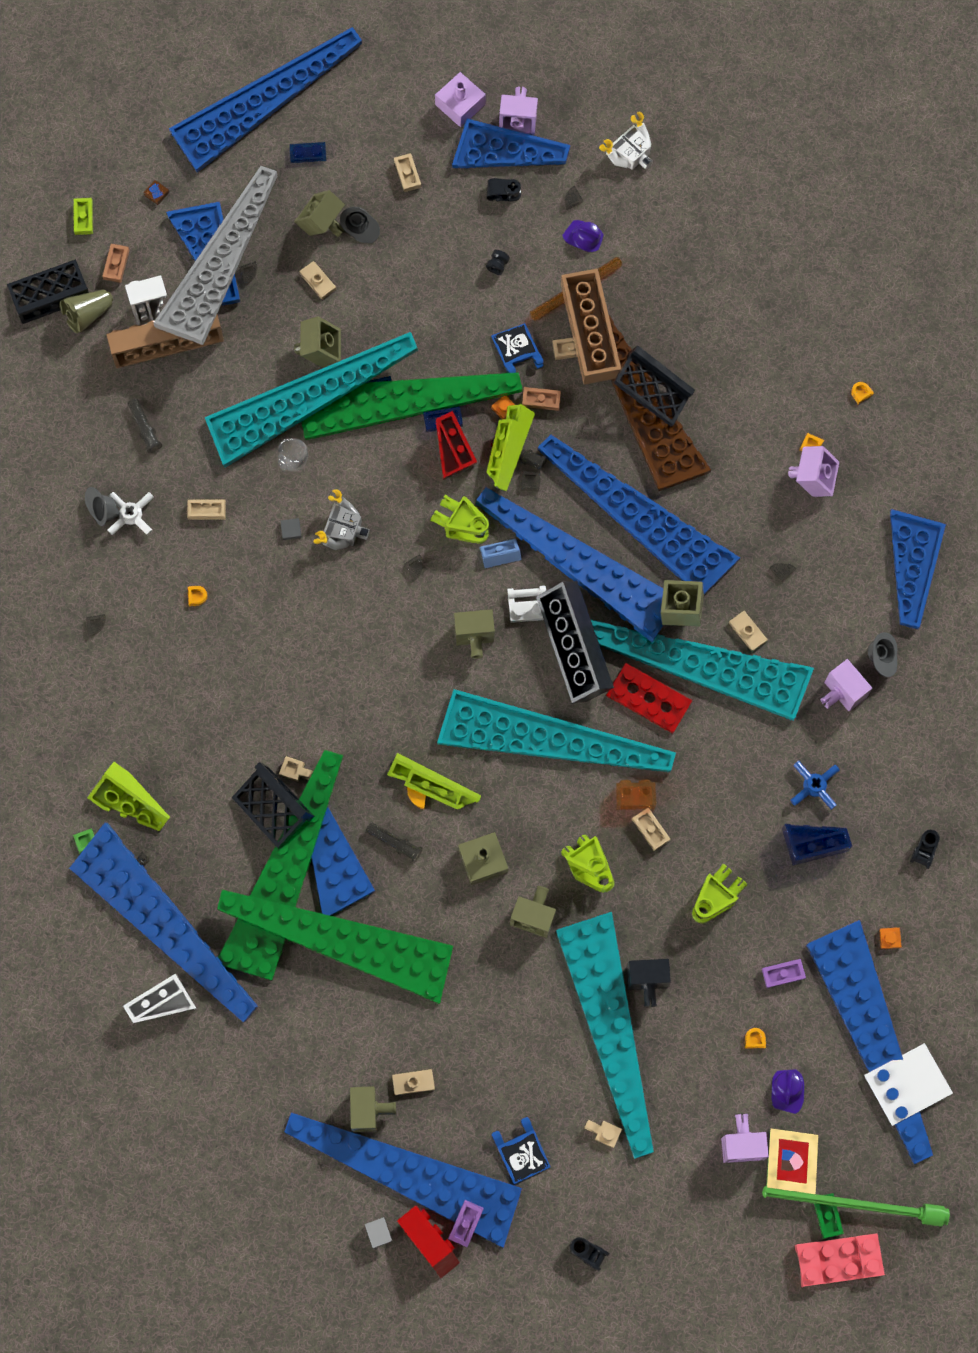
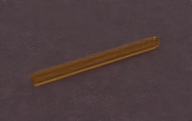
[530,257,622,321]

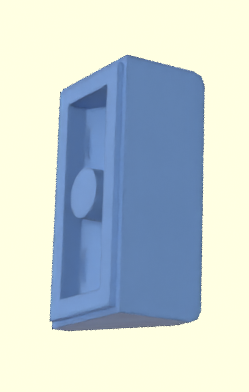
[480,539,521,568]

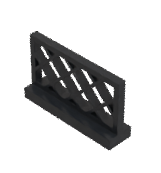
[7,259,89,324]
[613,346,695,427]
[231,762,315,849]

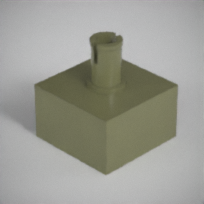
[294,190,345,237]
[294,316,341,368]
[661,580,704,627]
[454,609,495,659]
[458,832,508,886]
[510,886,556,938]
[350,1087,396,1132]

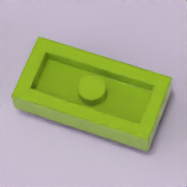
[74,198,93,235]

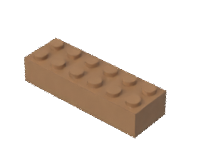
[561,269,621,384]
[107,315,224,368]

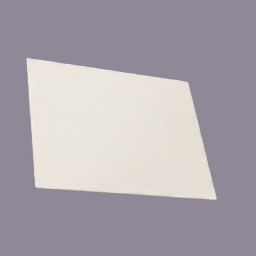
[864,1043,953,1126]

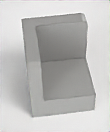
[365,1217,392,1249]

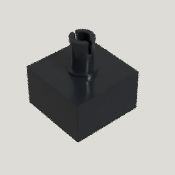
[626,959,671,1008]

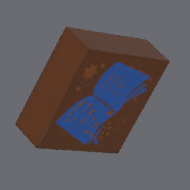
[143,180,170,205]

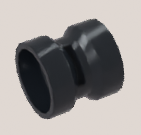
[486,250,510,275]

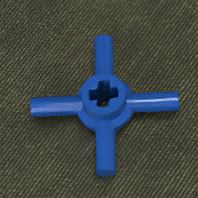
[790,761,840,810]

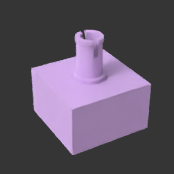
[435,72,486,127]
[499,87,538,135]
[788,446,839,497]
[820,659,872,711]
[721,1114,769,1163]

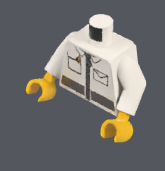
[599,112,653,170]

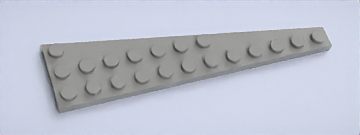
[154,166,277,345]

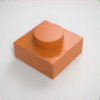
[491,396,515,420]
[879,928,902,949]

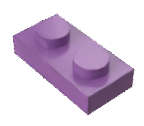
[762,959,806,988]
[449,1200,484,1247]

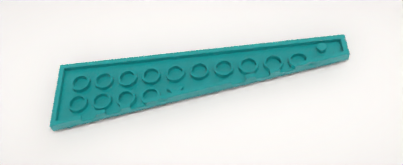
[205,332,418,468]
[591,620,814,721]
[437,689,676,773]
[556,912,654,1159]

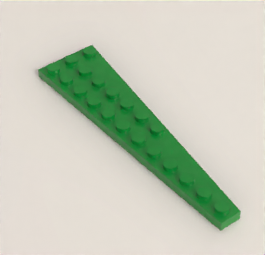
[301,372,523,440]
[218,750,344,981]
[217,890,453,1004]

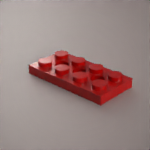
[607,663,693,734]

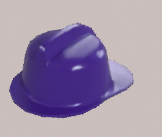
[563,220,604,252]
[772,1069,804,1114]

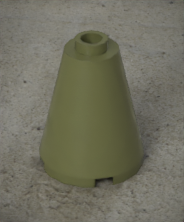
[60,290,114,333]

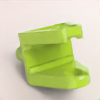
[431,495,489,544]
[561,835,614,893]
[692,864,747,924]

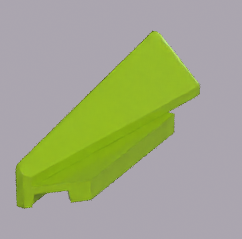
[487,404,535,491]
[387,753,481,809]

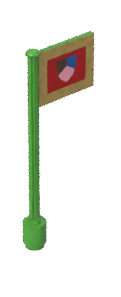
[762,1129,950,1227]

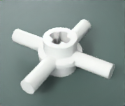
[107,492,154,535]

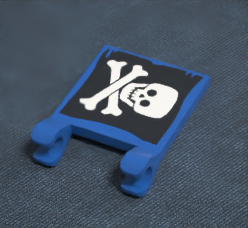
[491,323,543,373]
[492,1117,550,1184]

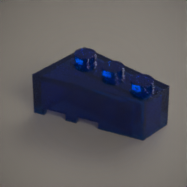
[782,824,852,866]

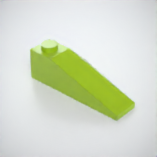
[87,762,170,831]

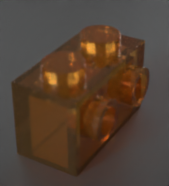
[615,780,656,810]

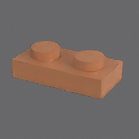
[102,244,130,283]
[522,387,561,411]

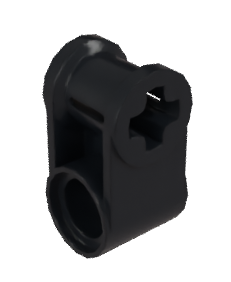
[487,178,521,202]
[910,829,940,869]
[569,1237,610,1272]

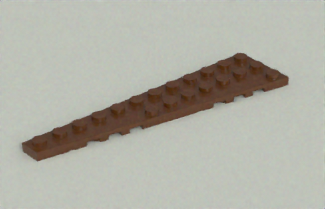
[609,315,711,491]

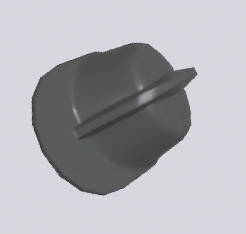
[340,207,380,243]
[85,487,120,526]
[868,632,897,677]

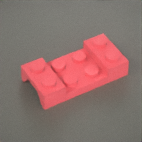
[795,1233,885,1287]

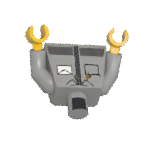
[314,490,370,550]

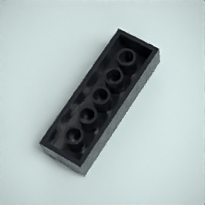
[536,581,614,703]

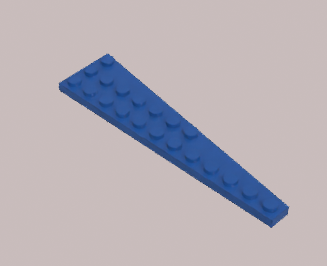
[169,27,362,173]
[538,435,740,595]
[476,487,664,643]
[69,823,258,1022]
[806,920,933,1164]
[285,1113,522,1248]

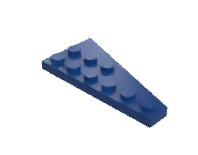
[452,119,570,168]
[166,202,240,306]
[890,509,946,630]
[312,808,375,916]

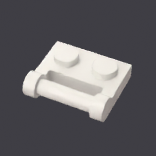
[507,586,546,623]

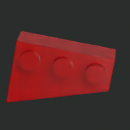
[435,411,477,480]
[397,1206,460,1278]

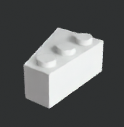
[125,275,167,326]
[123,974,196,1023]

